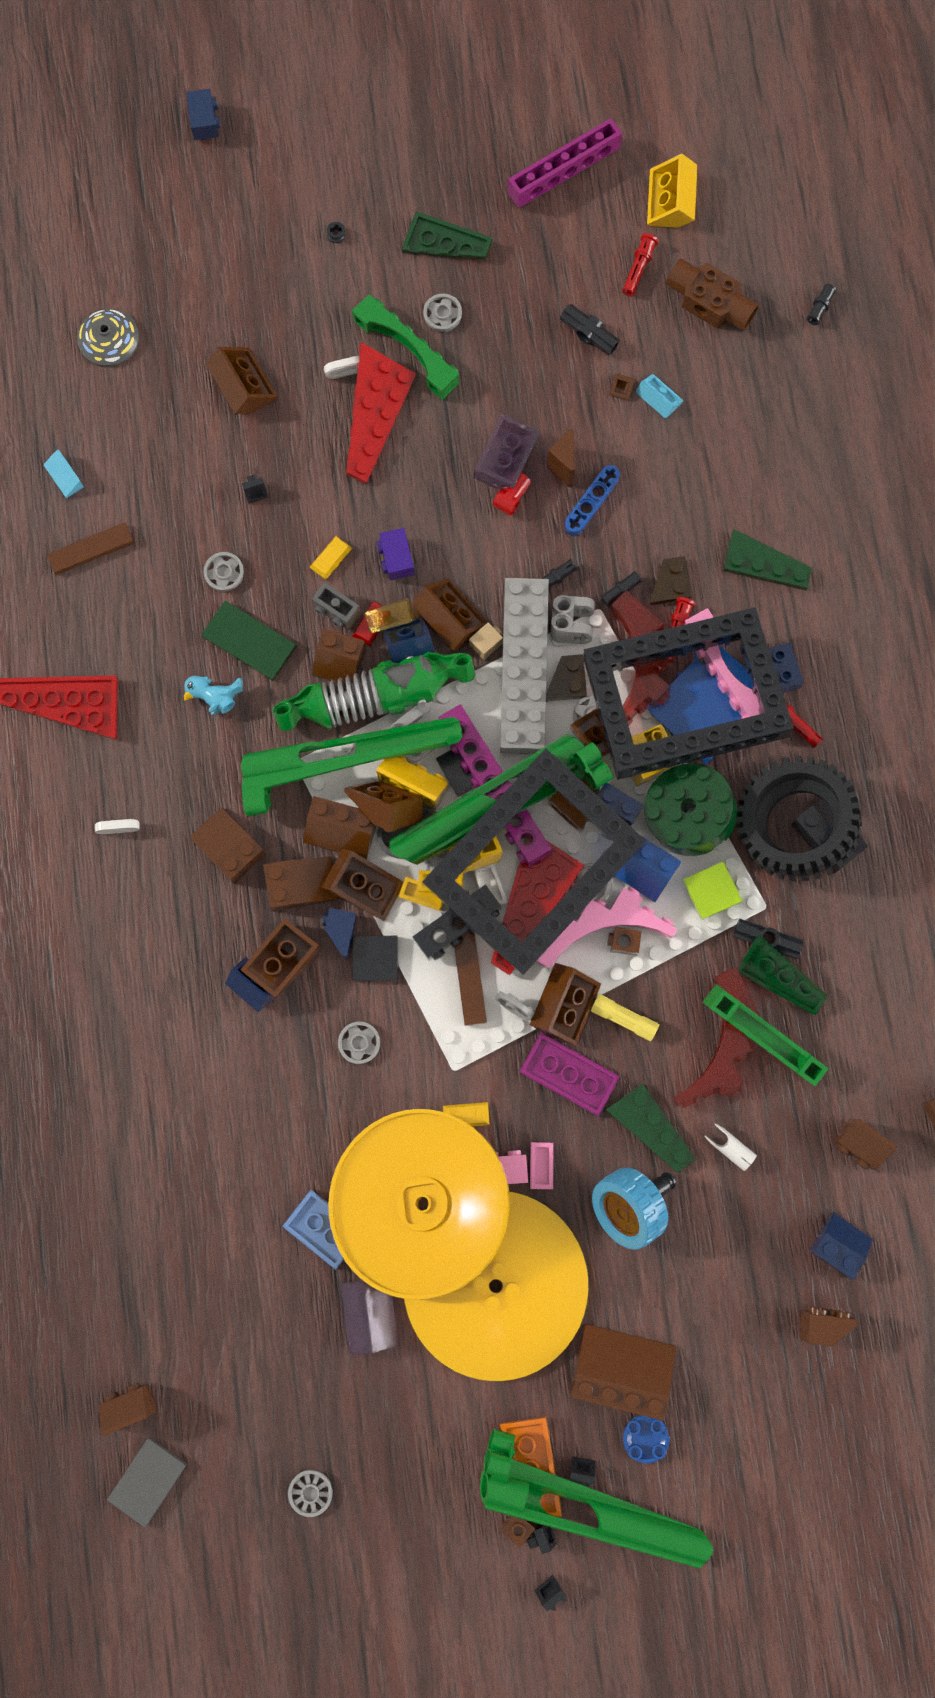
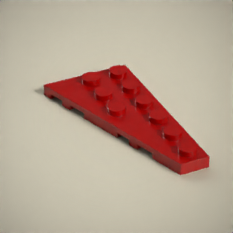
[346,342,416,484]
[0,675,118,740]

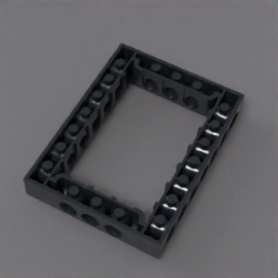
[583,607,793,780]
[422,748,646,975]

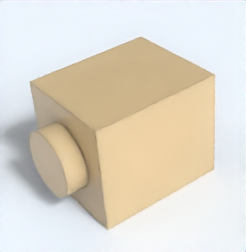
[469,623,503,660]

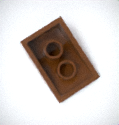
[344,779,423,832]
[189,807,266,884]
[321,849,403,921]
[263,857,339,912]
[241,918,320,998]

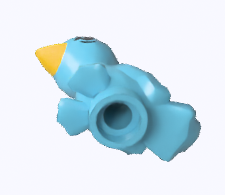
[184,676,243,716]

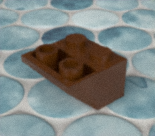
[799,1306,858,1346]

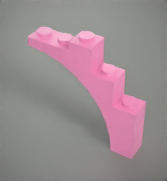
[536,887,677,969]

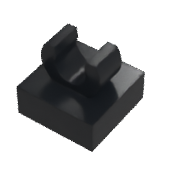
[242,475,268,504]
[570,1456,596,1487]
[527,1524,557,1554]
[534,1575,566,1612]

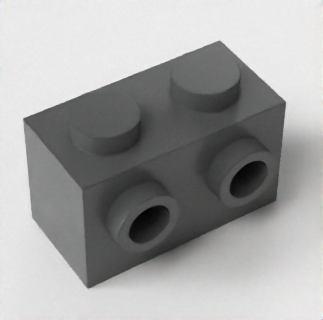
[312,582,361,631]

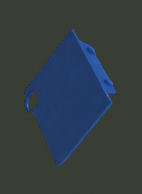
[647,645,753,765]

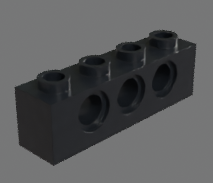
[412,884,501,961]

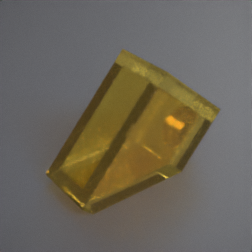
[365,598,415,633]

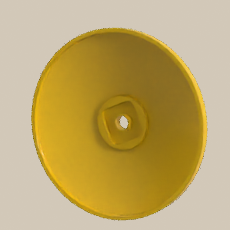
[328,1109,510,1299]
[405,1192,588,1381]

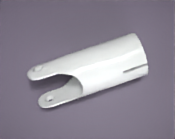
[705,1123,757,1171]

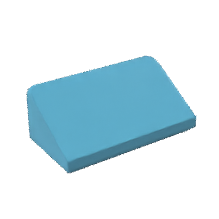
[636,374,683,418]
[44,449,84,498]

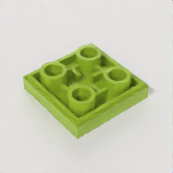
[682,862,742,920]

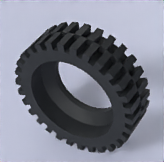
[736,756,862,882]

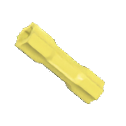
[590,994,660,1042]

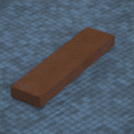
[46,522,134,575]

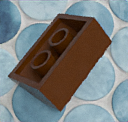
[206,347,278,414]
[412,578,489,651]
[303,796,377,860]
[529,963,601,1046]

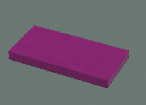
[519,1033,620,1117]

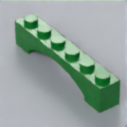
[352,294,459,400]
[703,984,829,1086]

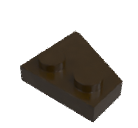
[650,556,692,605]
[546,654,587,702]

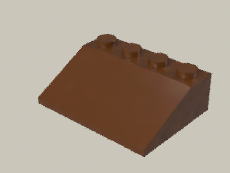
[570,1324,676,1421]

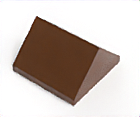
[547,430,575,487]
[570,708,609,758]

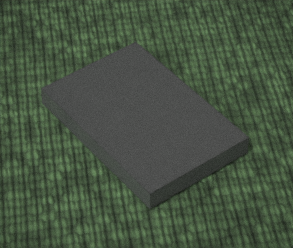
[107,1437,187,1527]

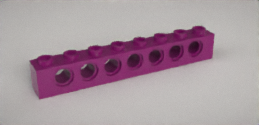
[438,704,552,868]

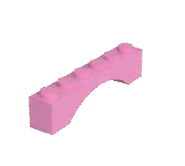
[684,608,760,719]

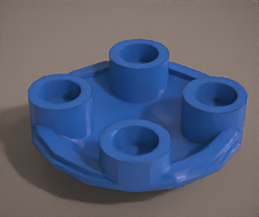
[623,1415,670,1464]

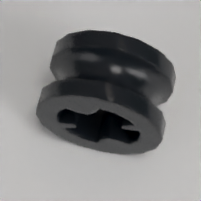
[327,222,345,244]

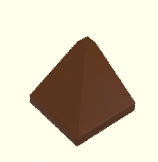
[609,373,635,400]

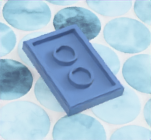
[282,1189,344,1270]

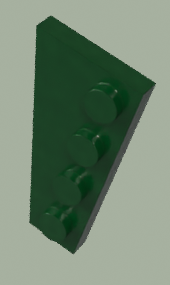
[736,935,827,1016]
[606,1084,696,1173]

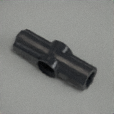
[560,304,620,356]
[733,918,803,959]

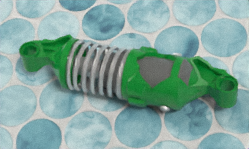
[273,652,476,731]

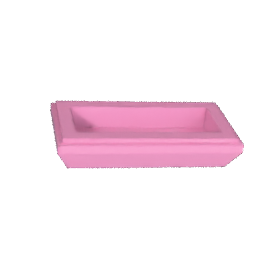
[530,1142,553,1189]

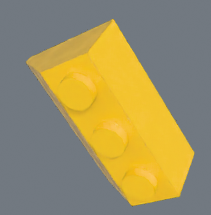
[647,154,697,228]
[376,756,449,810]

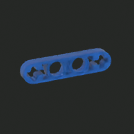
[565,465,620,536]

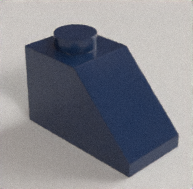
[323,908,358,959]

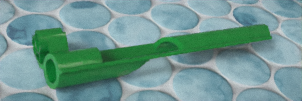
[241,717,463,817]
[389,734,614,865]
[480,1429,713,1569]

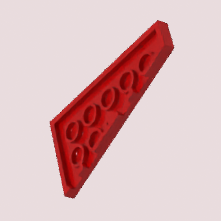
[491,837,584,976]

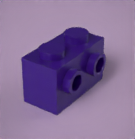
[377,528,415,580]

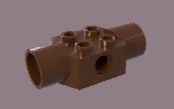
[666,258,759,331]

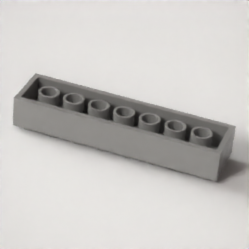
[500,578,549,754]

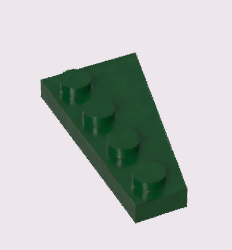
[401,211,493,260]
[723,529,812,591]

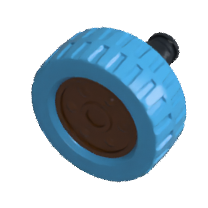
[592,1168,676,1250]

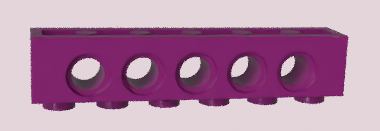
[508,118,622,208]

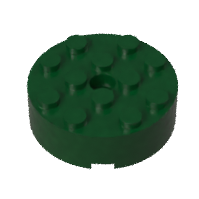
[644,763,737,856]

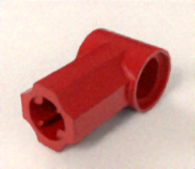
[492,472,531,516]

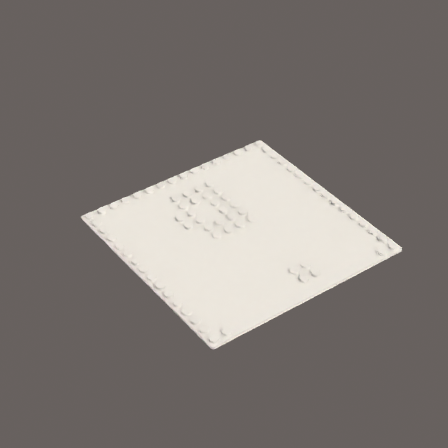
[300,609,766,1071]

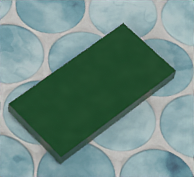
[201,601,297,681]

